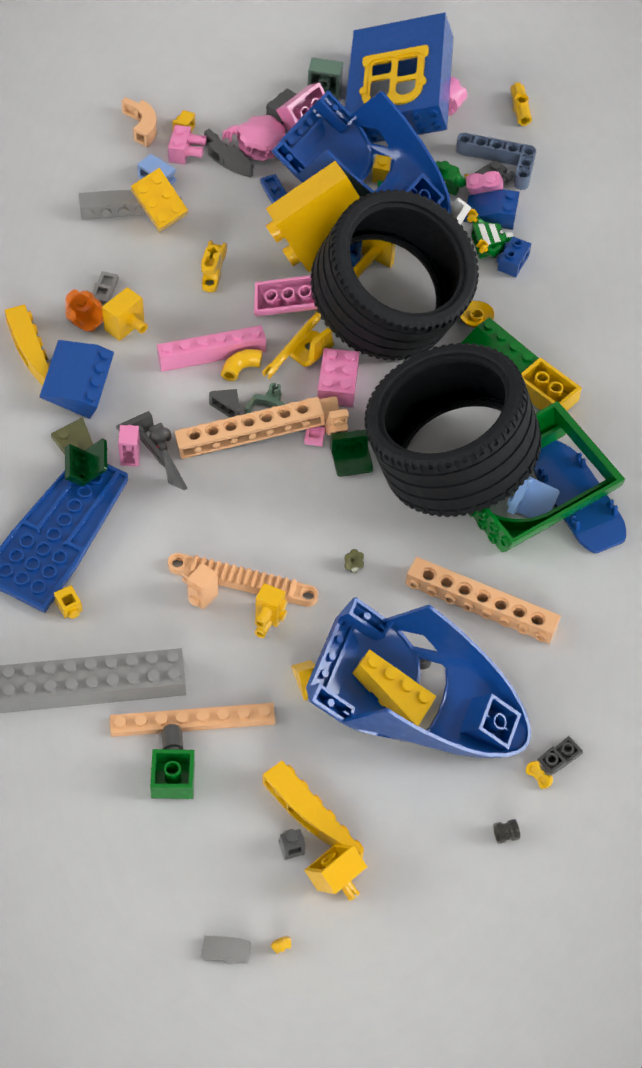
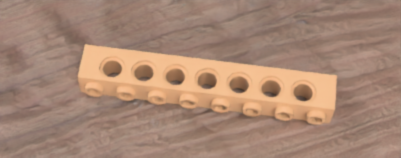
[174,397,325,459]
[406,557,561,644]

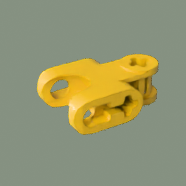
[201,240,227,292]

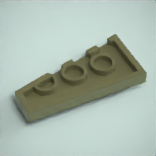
[51,417,93,455]

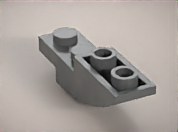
[204,129,254,178]

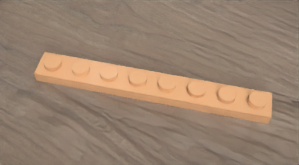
[110,703,275,737]

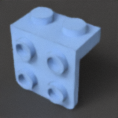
[507,476,560,518]

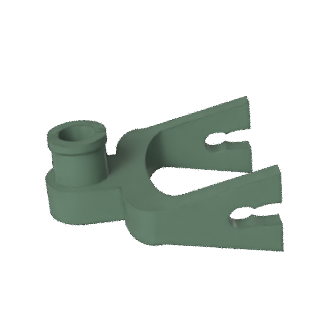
[244,383,285,414]

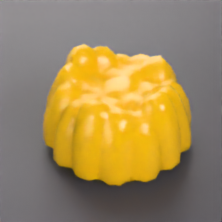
[271,936,291,954]

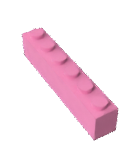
[157,325,266,372]

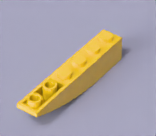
[4,304,50,386]
[262,760,364,859]

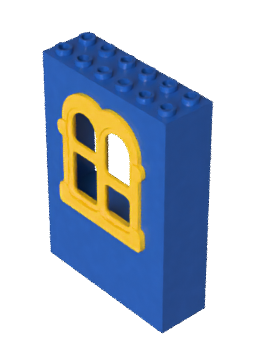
[345,12,453,143]

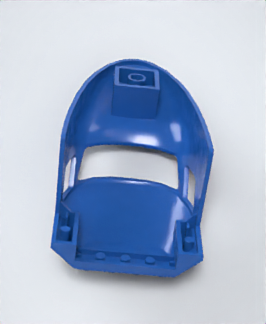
[271,90,451,214]
[306,597,531,758]

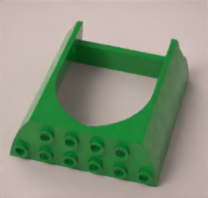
[468,401,625,552]

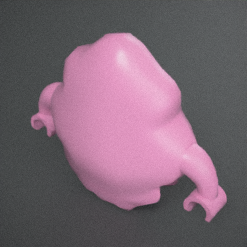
[222,115,286,161]

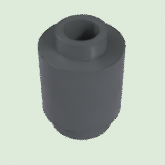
[162,724,183,750]

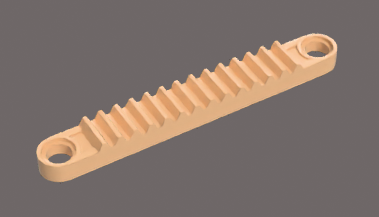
[168,553,318,607]

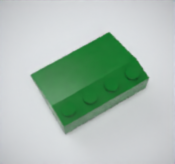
[461,317,539,373]

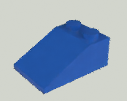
[463,189,520,230]

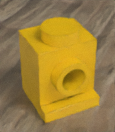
[172,110,196,132]
[54,585,83,619]

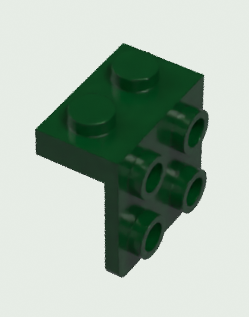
[330,430,373,477]
[65,438,108,487]

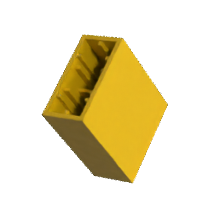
[265,161,360,273]

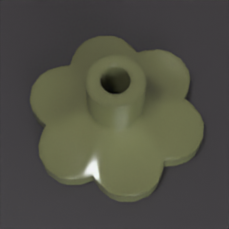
[344,549,364,573]

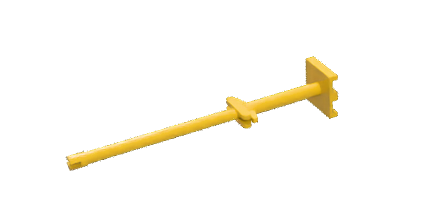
[262,240,396,379]

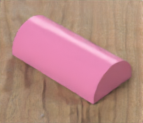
[254,275,318,317]

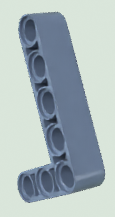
[456,133,536,190]

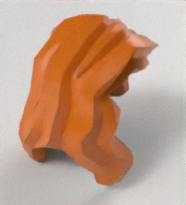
[65,289,104,332]

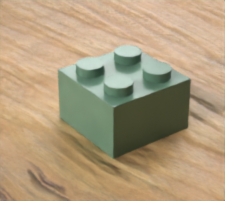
[308,57,343,99]

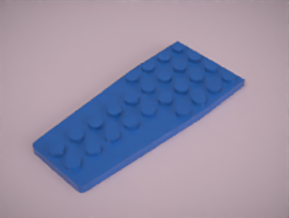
[0,464,129,613]

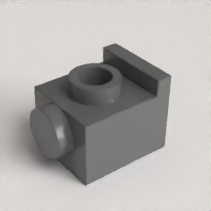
[278,829,306,860]

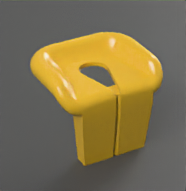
[289,327,335,367]

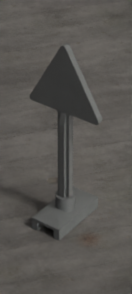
[116,411,188,490]

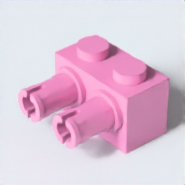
[168,125,207,164]

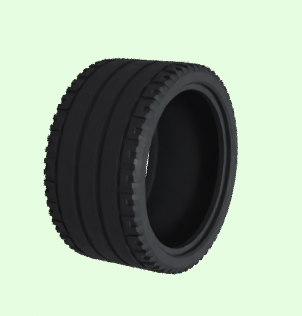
[310,189,479,361]
[364,343,542,517]

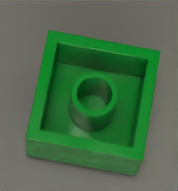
[150,749,195,799]

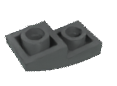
[537,736,583,775]

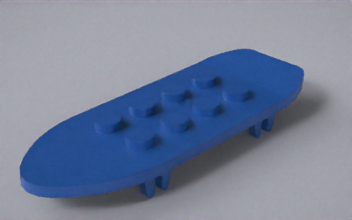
[533,440,626,553]

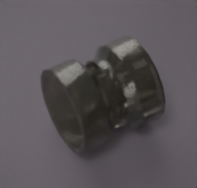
[493,819,520,844]

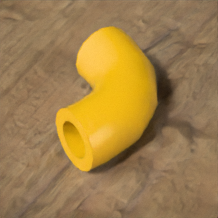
[221,349,263,381]

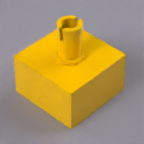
[102,287,148,341]
[304,843,367,901]

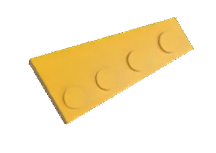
[352,649,436,726]

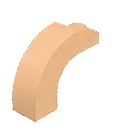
[122,97,157,147]
[319,396,349,435]

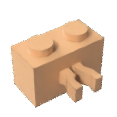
[182,563,218,610]

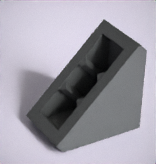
[209,389,240,418]

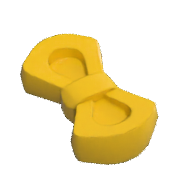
[526,761,553,789]

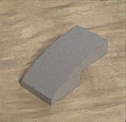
[92,271,119,303]
[201,936,251,964]

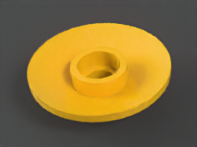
[460,301,495,328]

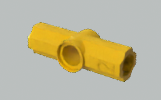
[510,82,532,126]

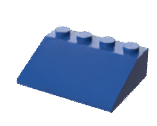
[39,340,114,419]

